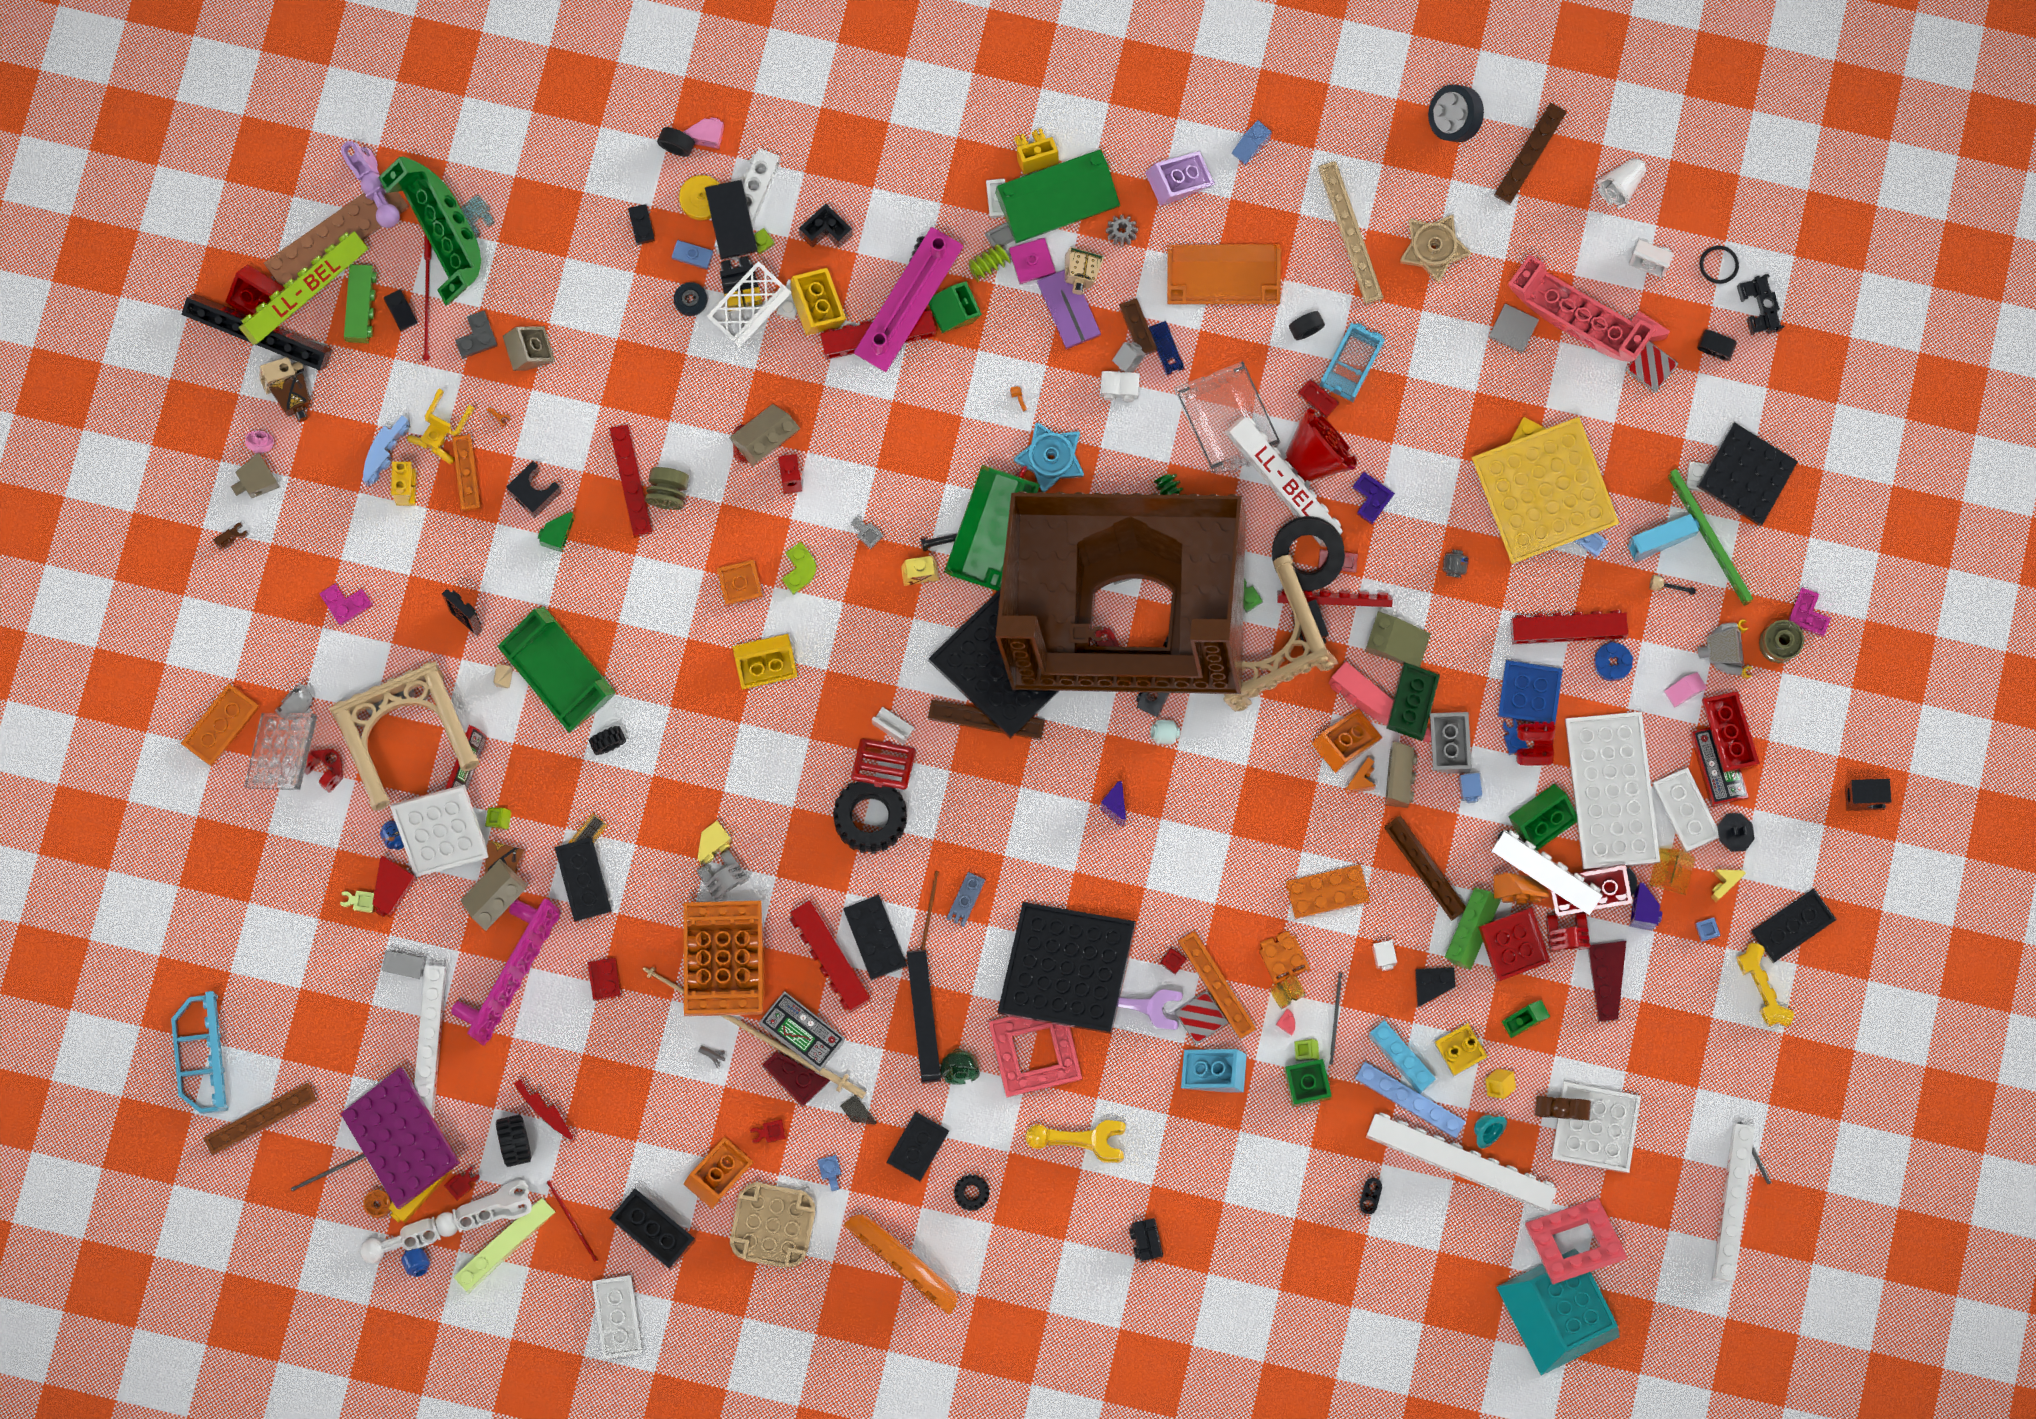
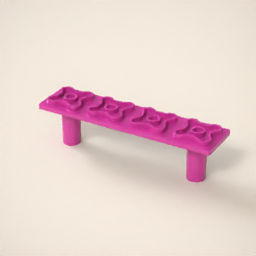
[854,227,963,372]
[451,898,561,1046]

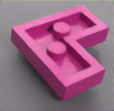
[319,583,373,626]
[1789,587,1831,637]

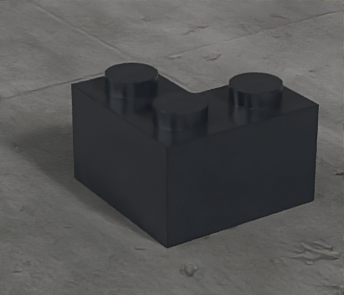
[799,203,853,248]

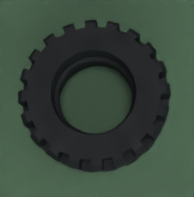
[833,781,907,854]

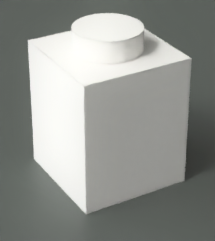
[1372,940,1397,971]

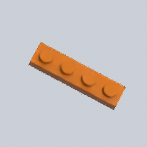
[452,434,481,512]

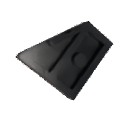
[1415,968,1455,1007]

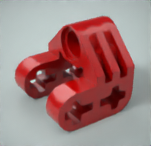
[1516,722,1555,766]
[296,749,343,793]
[1546,912,1590,953]

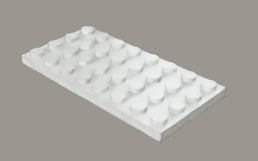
[1565,712,1660,870]

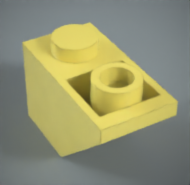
[697,821,732,865]

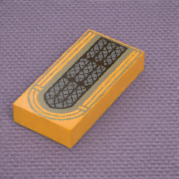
[569,813,608,843]

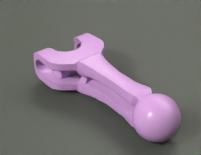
[1118,989,1183,1030]

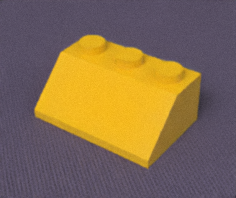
[732,634,798,690]

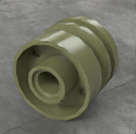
[644,467,690,510]
[1759,620,1804,664]

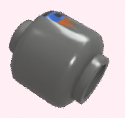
[1442,550,1469,578]

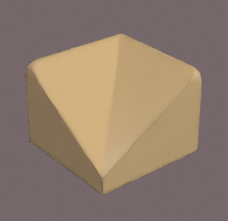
[493,664,513,688]

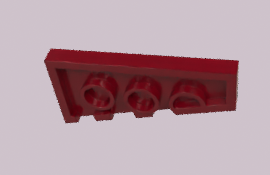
[1588,941,1626,1023]

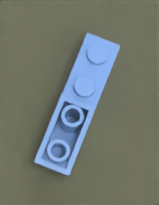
[363,416,410,487]

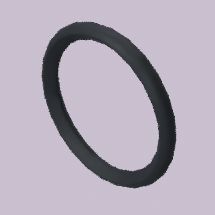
[1700,246,1739,284]

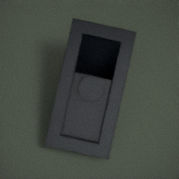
[383,289,418,331]

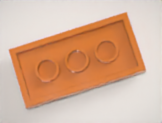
[181,683,259,767]
[1285,864,1370,920]

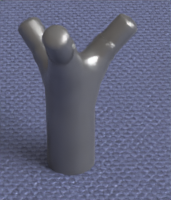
[698,1045,725,1068]

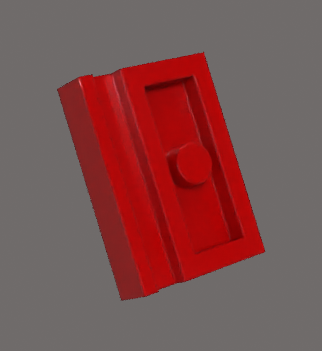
[587,958,621,1001]

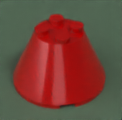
[1285,408,1358,482]

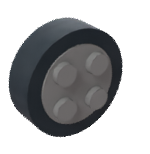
[1428,84,1484,142]

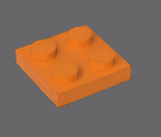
[717,560,763,606]

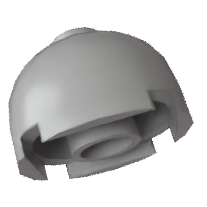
[275,682,312,721]

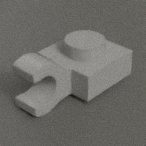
[851,517,884,550]

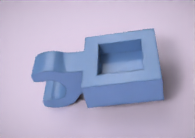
[817,1155,841,1191]

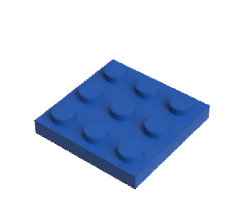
[1498,660,1563,724]

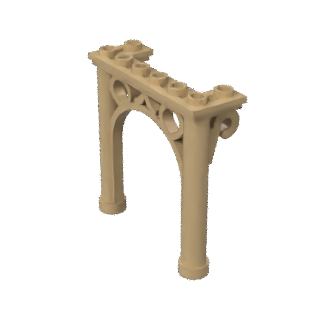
[1223,555,1338,712]
[329,661,480,811]

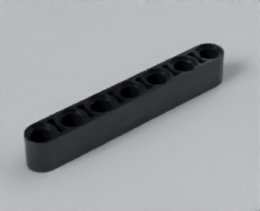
[906,949,941,1084]

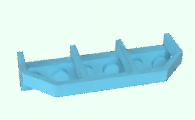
[171,991,228,1114]

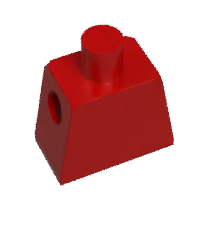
[778,454,802,494]

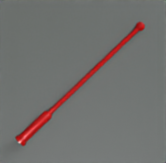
[422,230,432,361]

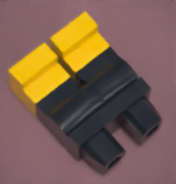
[720,256,763,312]

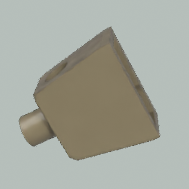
[230,453,280,498]

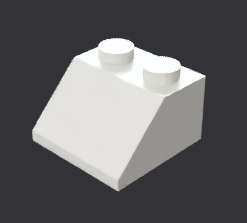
[1629,240,1674,279]

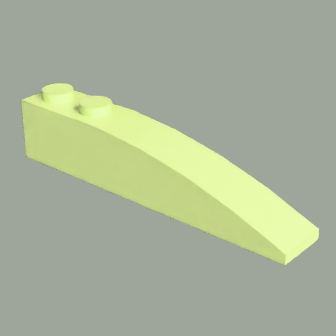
[453,1198,556,1294]

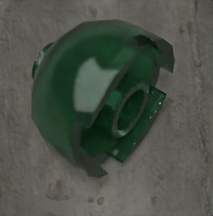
[941,1049,980,1085]

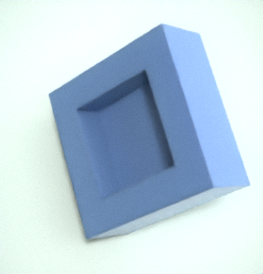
[1695,917,1721,942]

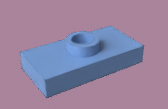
[672,240,713,270]

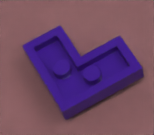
[1352,472,1395,525]

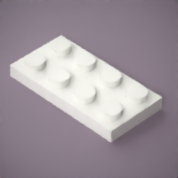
[1652,767,1719,853]
[592,1275,643,1360]

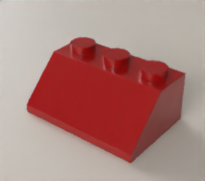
[225,264,284,315]

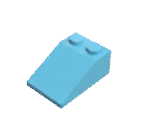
[1181,1049,1247,1092]

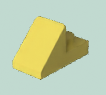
[1711,869,1746,902]

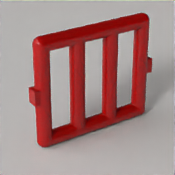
[851,738,916,790]

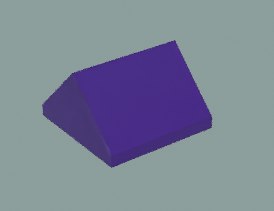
[1100,781,1126,827]

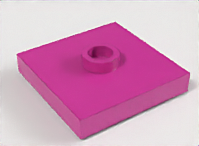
[1009,238,1056,284]

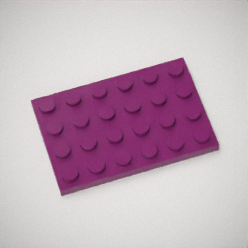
[340,1068,460,1209]

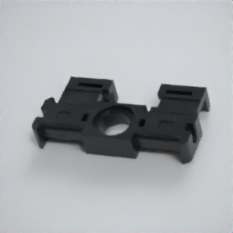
[1737,274,1785,335]

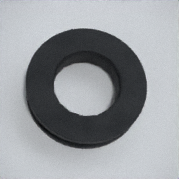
[1272,516,1345,591]

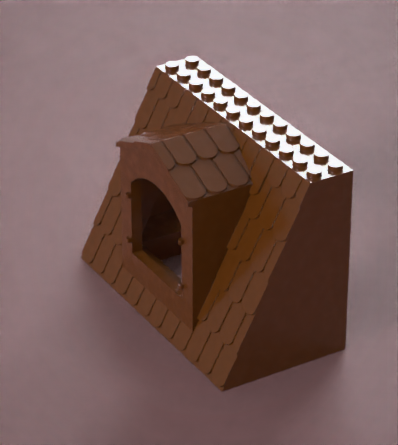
[996,491,1246,694]

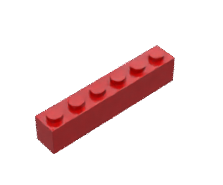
[820,309,936,360]
[1510,610,1628,645]
[789,900,871,1013]

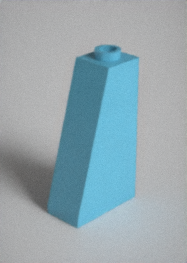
[1627,514,1700,563]

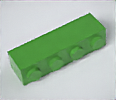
[344,264,377,343]
[1445,888,1501,970]

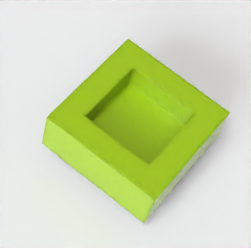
[754,228,775,255]

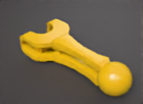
[1025,1120,1126,1163]

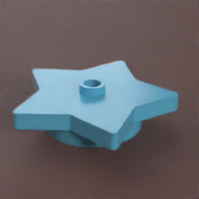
[1014,423,1084,492]

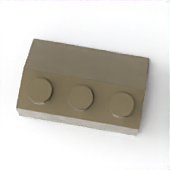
[729,404,800,467]
[1385,742,1417,808]
[460,859,528,931]

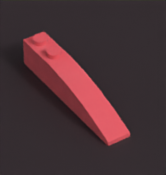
[1329,661,1431,743]

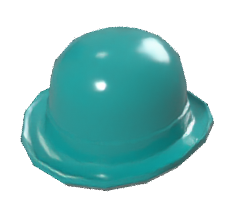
[1474,1115,1507,1149]

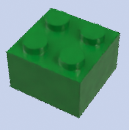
[1284,1059,1332,1108]

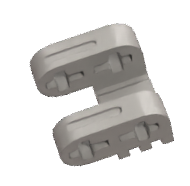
[696,850,749,901]

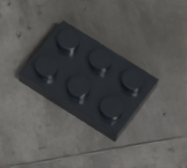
[886,1111,949,1182]

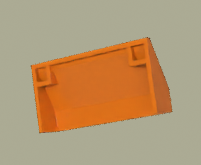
[1167,244,1281,304]

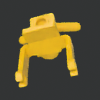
[407,389,475,464]

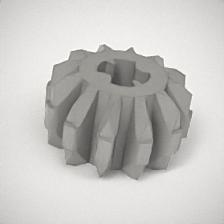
[1106,214,1138,247]

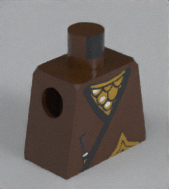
[269,373,312,422]

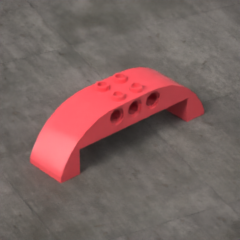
[1508,254,1656,362]

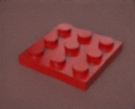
[1478,907,1550,981]

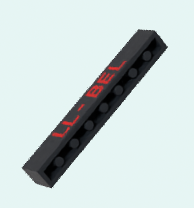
[181,294,332,371]

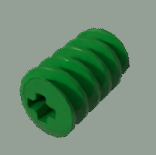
[1154,474,1186,495]

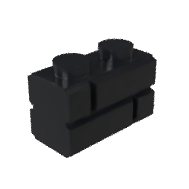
[1129,1218,1163,1263]

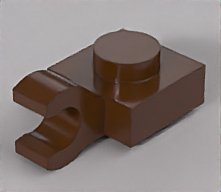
[213,522,248,550]

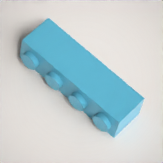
[1368,1020,1436,1094]

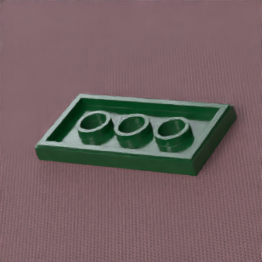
[1386,662,1440,741]

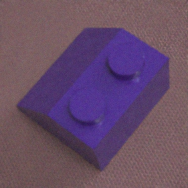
[1629,883,1662,931]

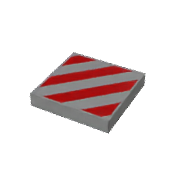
[1625,341,1679,393]
[1174,991,1228,1045]

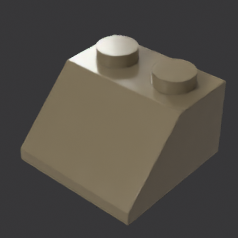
[503,326,555,371]

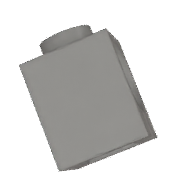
[1112,342,1146,372]

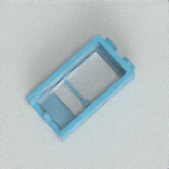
[1320,323,1385,402]

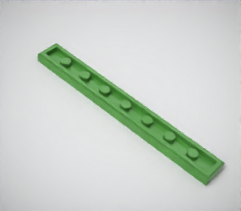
[1668,469,1753,606]

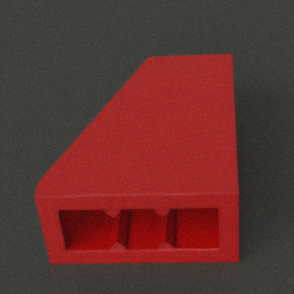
[372,856,417,918]

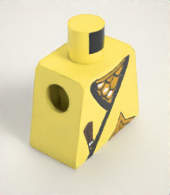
[901,556,940,586]

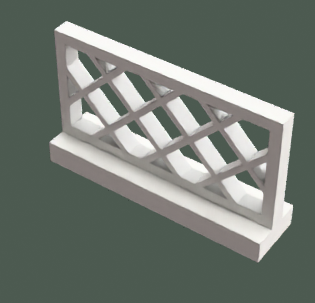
[707,261,792,347]

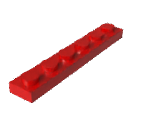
[609,424,652,537]
[1277,589,1393,607]

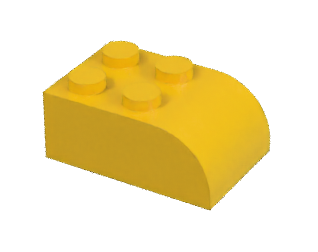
[790,268,846,336]

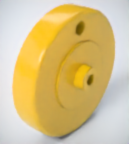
[679,175,719,220]

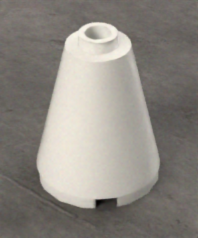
[1597,158,1646,208]

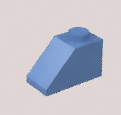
[1232,120,1272,165]

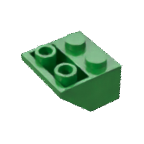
[929,281,982,333]

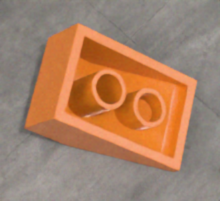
[1311,708,1382,773]
[683,1137,754,1210]

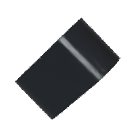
[1697,330,1737,361]
[1358,1178,1382,1216]

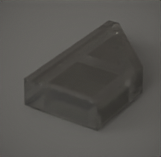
[840,1095,877,1125]

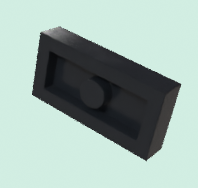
[628,204,655,245]

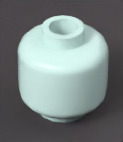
[1150,720,1180,745]

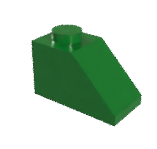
[538,512,575,553]
[1502,1000,1550,1038]

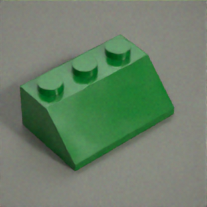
[1509,784,1577,851]

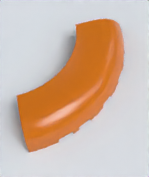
[843,1215,958,1315]

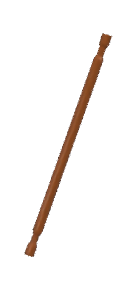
[921,871,939,950]

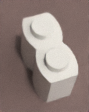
[1100,371,1140,402]

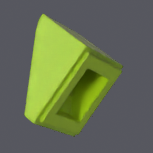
[485,808,511,829]
[1294,1039,1319,1061]

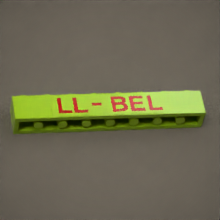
[239,231,369,345]

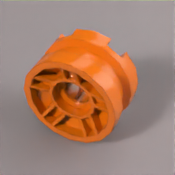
[363,1190,392,1219]

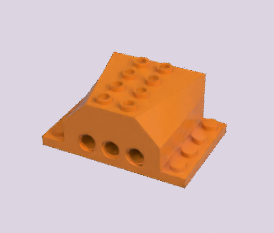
[683,900,764,1016]

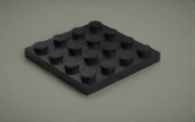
[1697,422,1798,526]

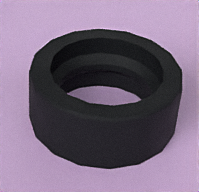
[657,127,695,157]

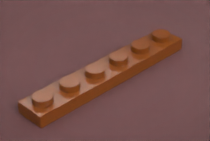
[203,1083,318,1156]

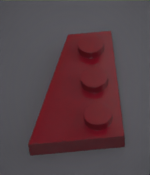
[762,1052,830,1108]

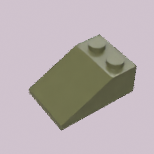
[1365,611,1431,668]

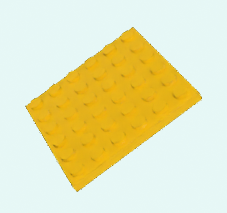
[1472,417,1620,564]

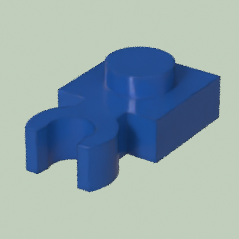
[1502,719,1528,755]

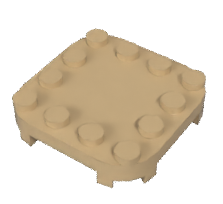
[730,1182,815,1268]

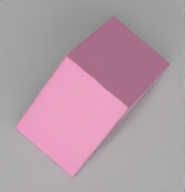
[1664,672,1707,708]

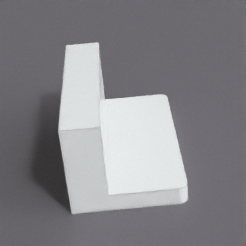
[872,707,914,745]

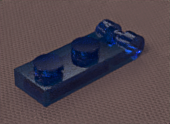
[1149,321,1184,376]

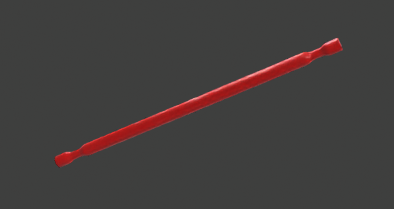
[546,1180,598,1262]

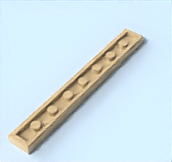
[1318,161,1383,305]

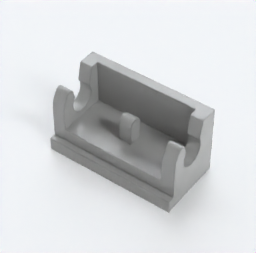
[381,949,427,979]

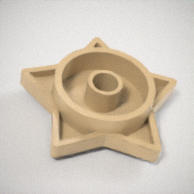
[1400,215,1471,283]

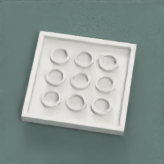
[390,785,488,877]
[1551,1082,1641,1173]

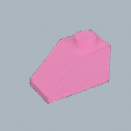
[684,118,724,149]

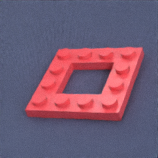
[988,1016,1082,1098]
[1525,1198,1627,1284]

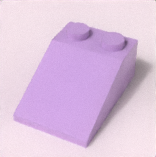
[1145,151,1215,206]

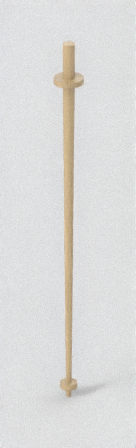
[643,967,867,1099]

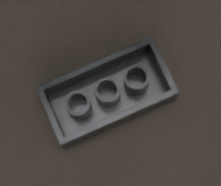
[609,1188,696,1271]

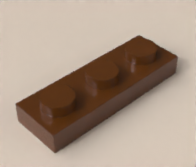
[1119,298,1157,355]

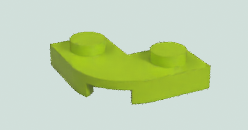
[782,542,816,595]

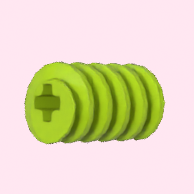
[969,244,1010,282]

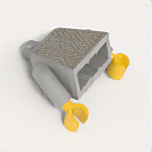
[1698,619,1753,679]

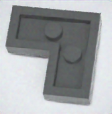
[455,310,497,359]

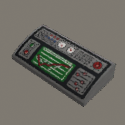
[759,991,845,1072]

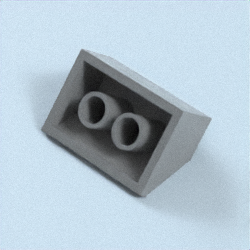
[1430,712,1472,774]

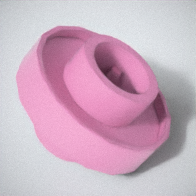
[245,431,274,454]

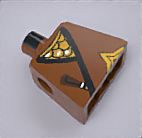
[485,840,526,873]

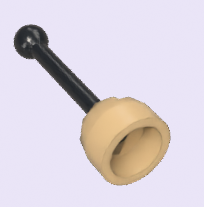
[1649,575,1696,595]

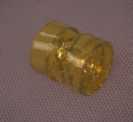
[1269,974,1306,1009]

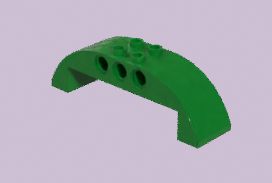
[379,156,481,306]

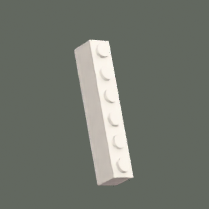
[1492,830,1602,915]

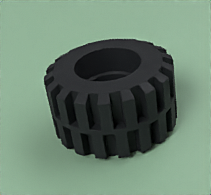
[496,1114,532,1167]

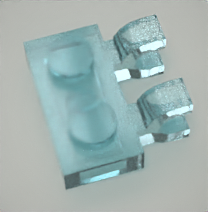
[461,194,495,238]

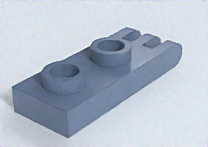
[946,872,986,927]

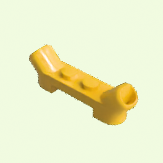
[1736,943,1794,1027]

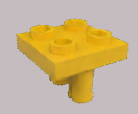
[1434,1023,1488,1077]

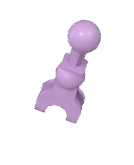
[341,141,400,228]

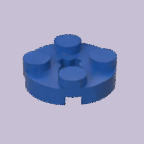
[1594,642,1633,681]

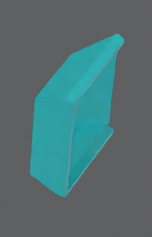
[1496,1248,1620,1376]

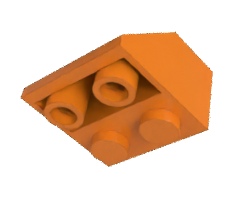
[1494,873,1549,905]

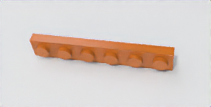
[1178,931,1257,1040]

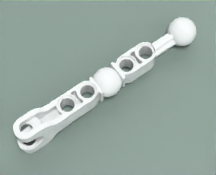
[360,1180,532,1264]

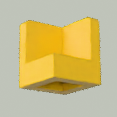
[1485,1069,1516,1099]

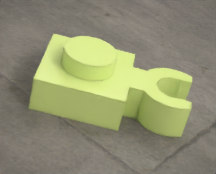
[340,891,374,913]

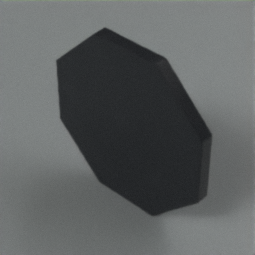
[1717,813,1755,852]

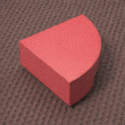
[1276,1009,1295,1036]

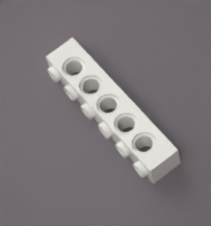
[714,148,781,262]

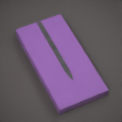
[1037,270,1101,349]

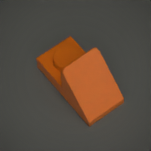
[1345,757,1376,794]

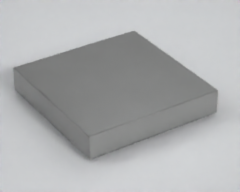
[1489,304,1539,354]

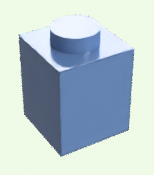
[1459,773,1482,803]

